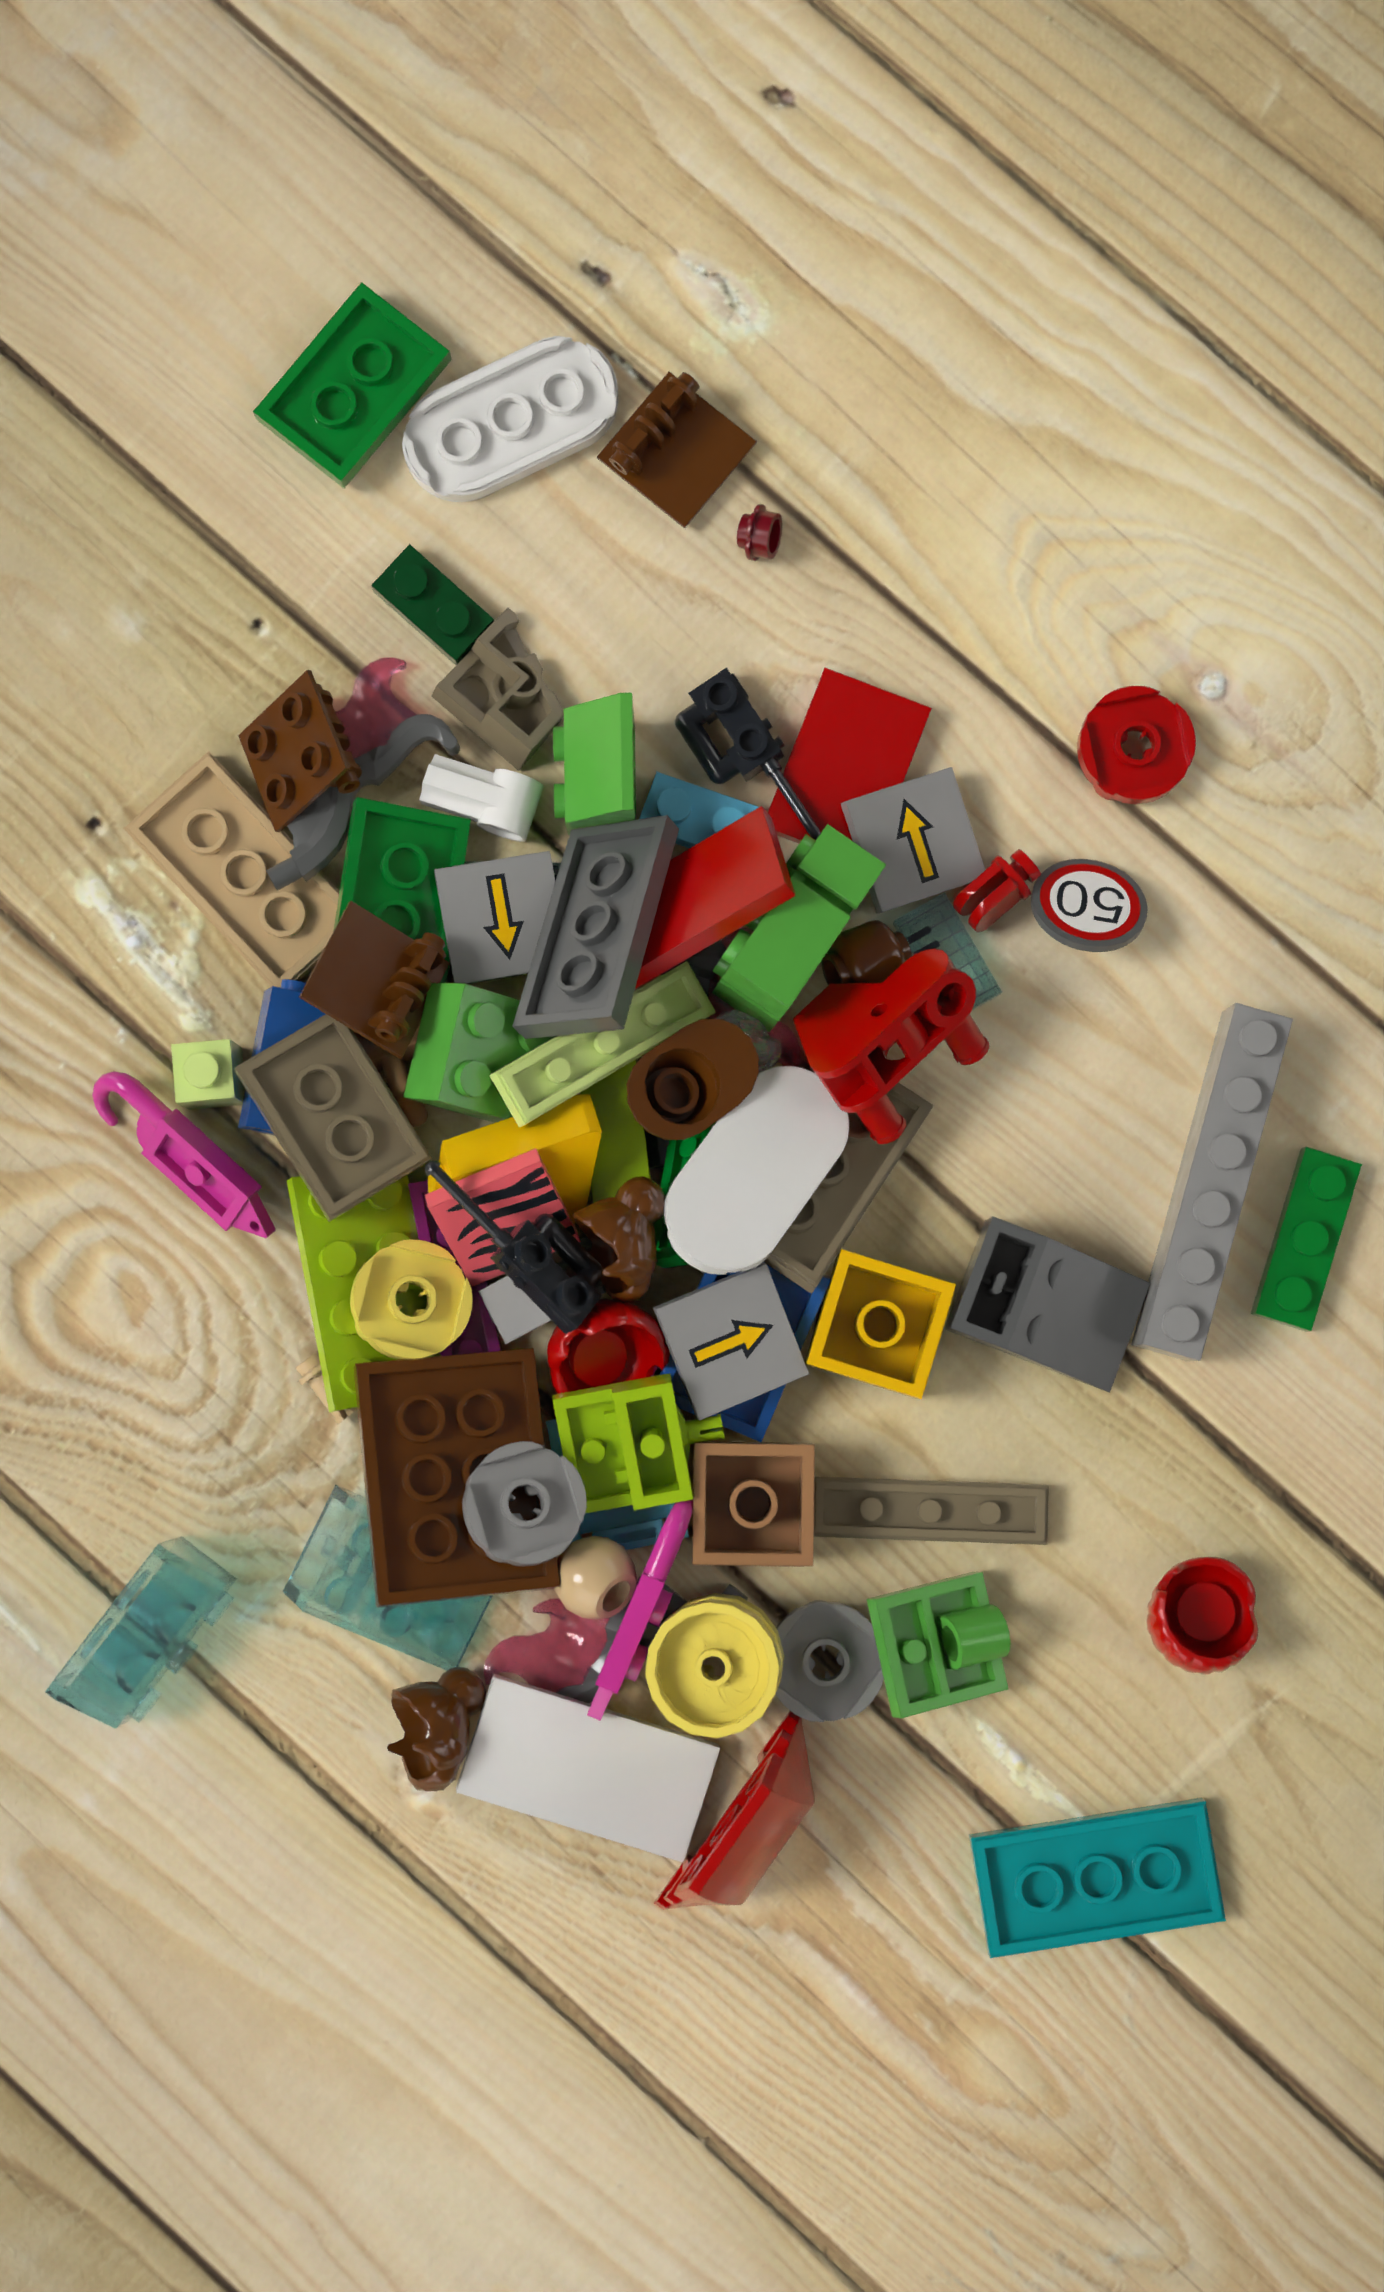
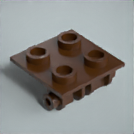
[597,372,757,529]
[238,670,362,833]
[299,901,450,1059]

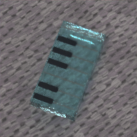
[893,892,1002,1011]

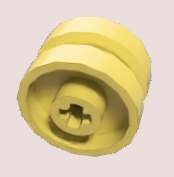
[645,1593,784,1738]

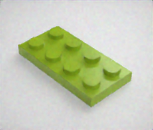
[287,1175,441,1413]

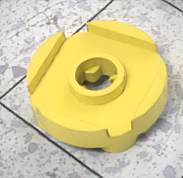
[350,1239,473,1360]

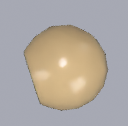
[555,1536,637,1619]

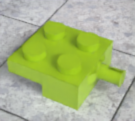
[552,1373,725,1514]

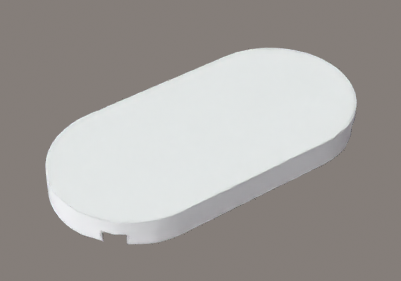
[402,336,618,502]
[664,1066,849,1275]

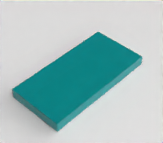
[969,1798,1226,1958]

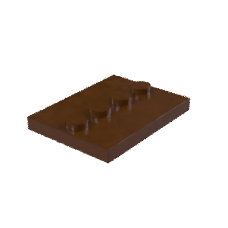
[354,1348,560,1608]

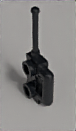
[675,667,821,840]
[425,1160,603,1334]

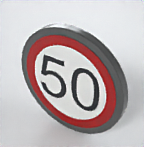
[1031,859,1148,952]

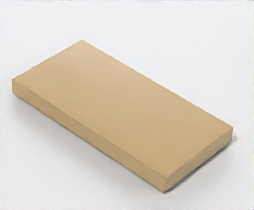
[123,751,339,987]

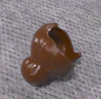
[573,1176,666,1303]
[387,1667,486,1792]

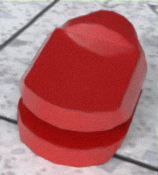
[953,849,1041,933]

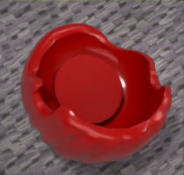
[547,1298,670,1394]
[1146,1557,1258,1675]

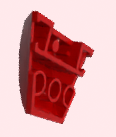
[654,1710,815,1910]

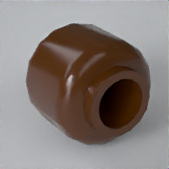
[821,920,912,985]

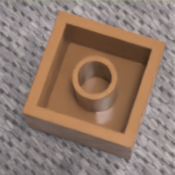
[692,1441,815,1567]

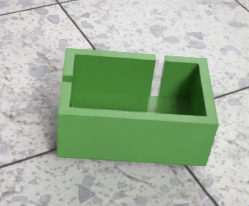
[712,824,886,1032]

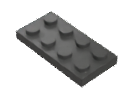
[512,815,679,1039]

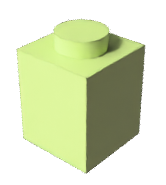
[171,1039,245,1110]

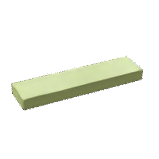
[489,961,716,1127]

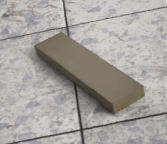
[814,1477,1049,1545]

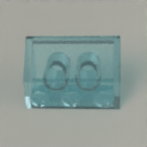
[45,1536,237,1729]

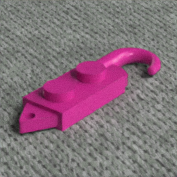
[92,1071,276,1238]
[587,1499,693,1721]

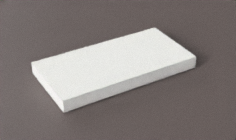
[456,1674,720,1862]

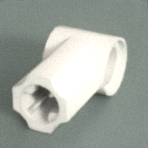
[419,754,544,842]

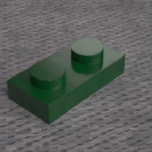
[371,544,494,665]

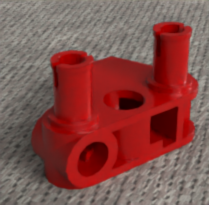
[793,949,990,1145]

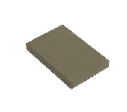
[235,1014,432,1222]

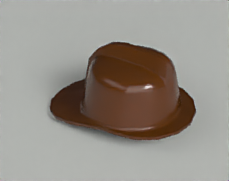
[626,1019,759,1140]

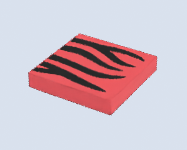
[425,1148,581,1287]

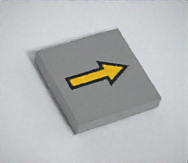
[841,767,985,914]
[434,851,555,984]
[653,1262,809,1420]

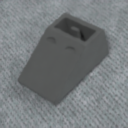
[944,1216,1150,1393]

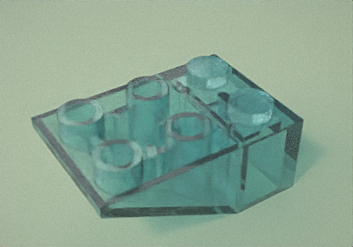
[282,1484,493,1671]

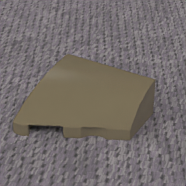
[431,608,564,771]

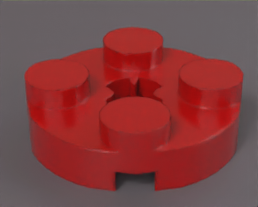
[1077,686,1196,804]

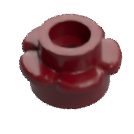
[737,504,782,561]

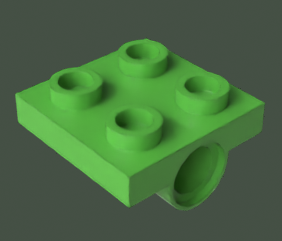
[866,1572,1011,1719]

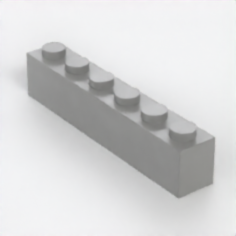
[1131,1003,1293,1361]

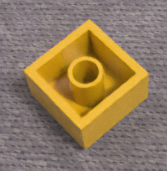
[805,1249,956,1399]

